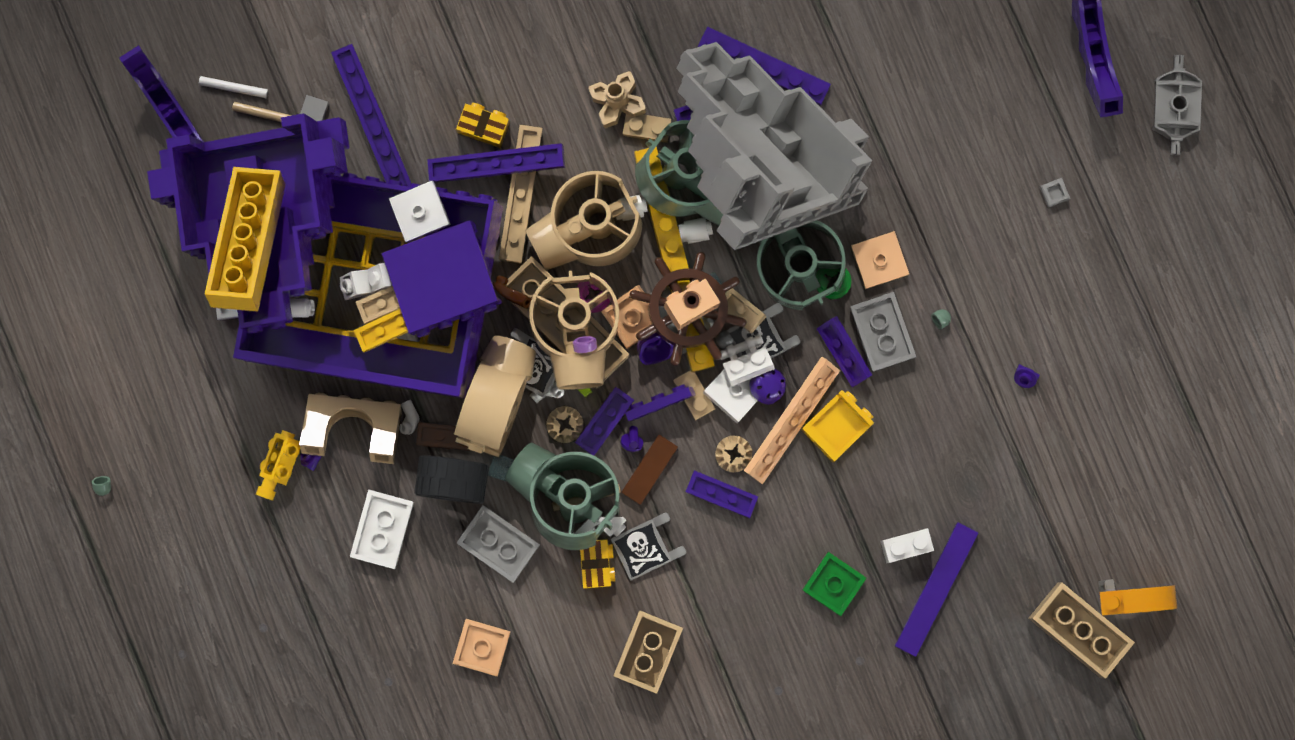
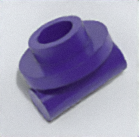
[1014,364,1040,388]
[620,426,644,452]
[300,454,322,471]

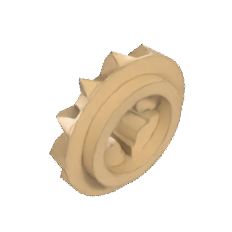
[546,406,583,443]
[715,436,752,472]

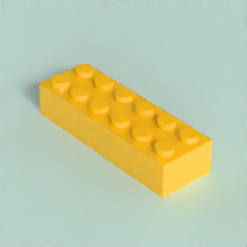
[205,167,286,312]

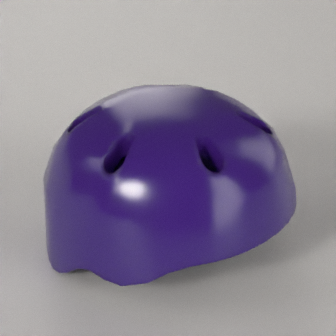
[637,332,673,365]
[749,369,786,405]

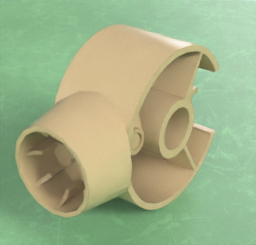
[525,171,643,271]
[529,271,619,390]
[454,336,536,457]

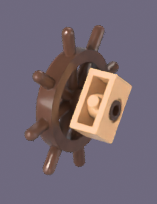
[630,252,747,366]

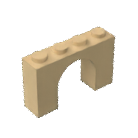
[300,393,402,464]

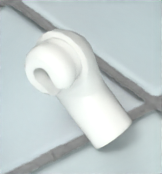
[530,382,564,403]
[399,400,420,435]

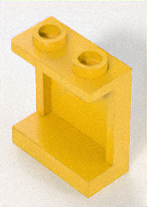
[801,390,874,463]

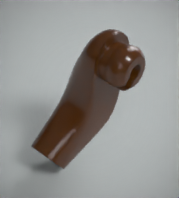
[492,275,532,309]

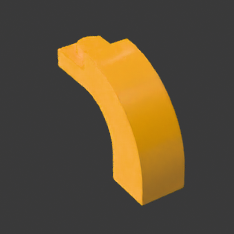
[1100,585,1177,615]

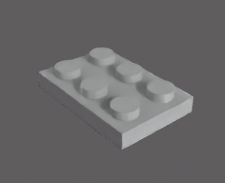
[849,292,916,372]
[457,505,540,583]

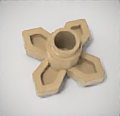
[589,71,646,128]

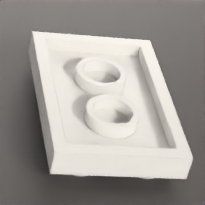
[350,490,414,569]

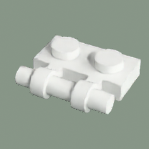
[720,335,775,386]

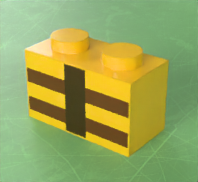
[456,103,510,148]
[580,540,615,589]

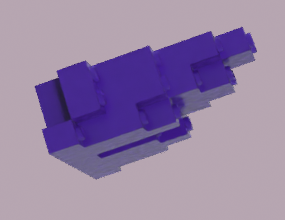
[147,113,350,333]

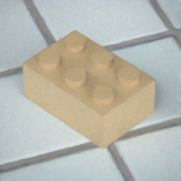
[613,611,683,694]

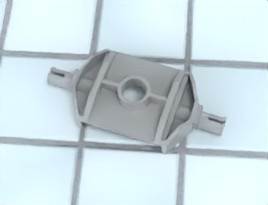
[1152,55,1202,155]

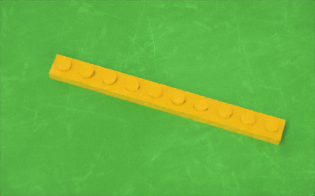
[634,147,715,373]

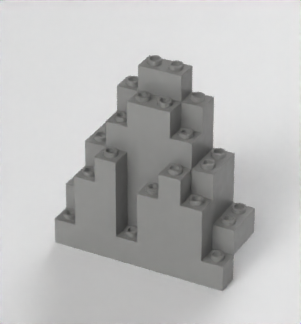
[676,42,872,250]

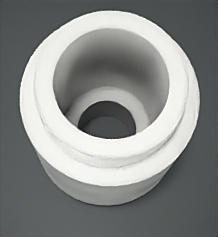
[613,195,648,221]
[679,218,713,244]

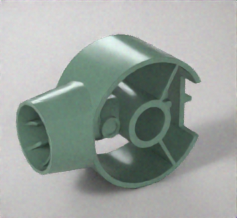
[635,120,723,226]
[757,220,846,310]
[505,443,620,550]

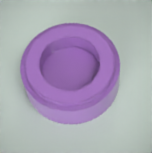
[573,336,597,353]

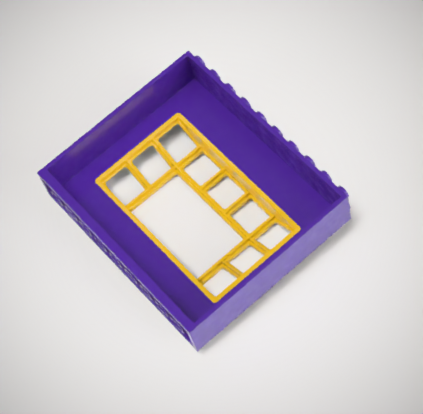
[233,173,503,399]

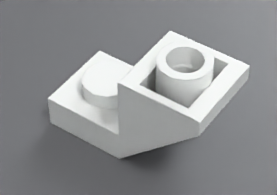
[340,263,392,300]
[574,517,626,537]

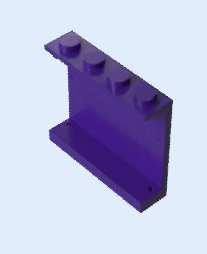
[382,220,502,337]

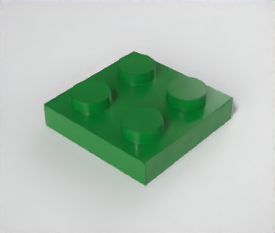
[802,552,866,616]

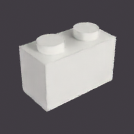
[880,528,934,563]

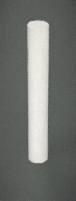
[199,76,268,98]

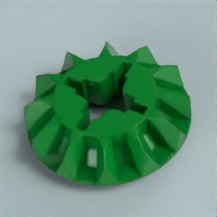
[816,269,851,300]

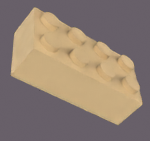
[1028,582,1135,679]

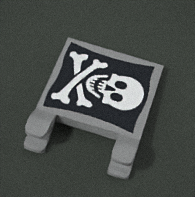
[727,303,801,359]
[511,328,555,398]
[611,513,686,581]

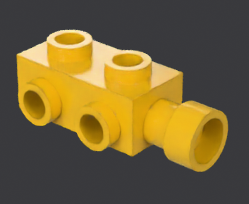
[256,430,300,501]

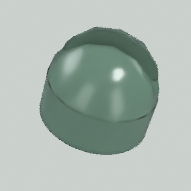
[931,309,951,330]
[92,476,111,496]

